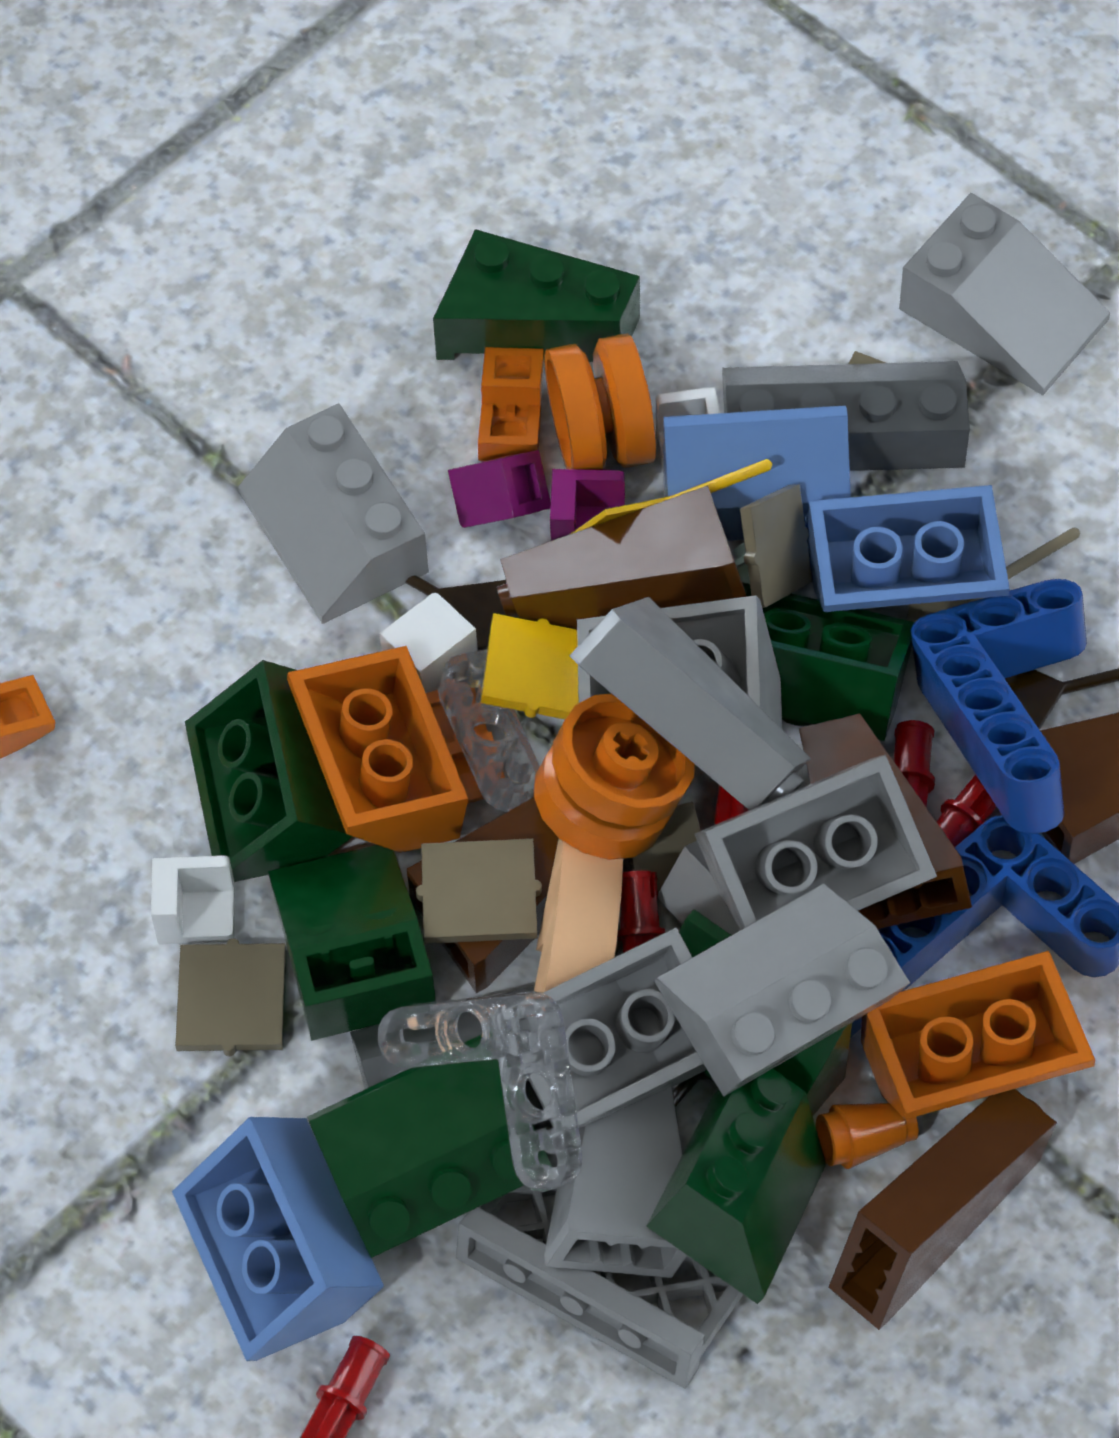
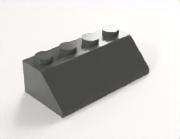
[722,361,970,471]

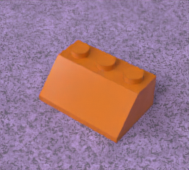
[287,646,468,853]
[861,951,1095,1120]

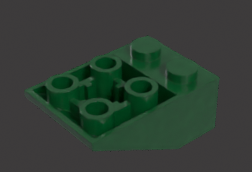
[268,845,437,1041]

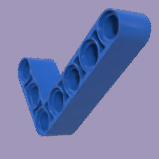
[911,579,1087,834]
[850,815,1119,1038]

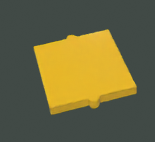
[480,613,579,720]

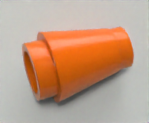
[815,1103,919,1169]

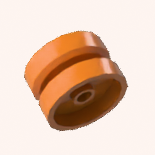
[545,333,656,470]
[534,694,695,860]

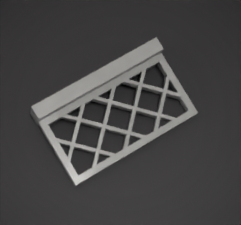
[456,1123,743,1389]

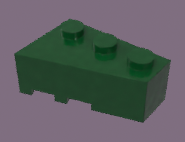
[433,229,640,362]

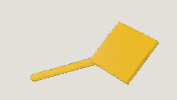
[569,459,772,535]

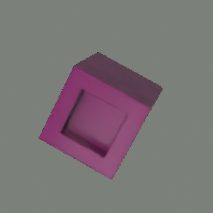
[448,450,551,528]
[550,469,625,541]

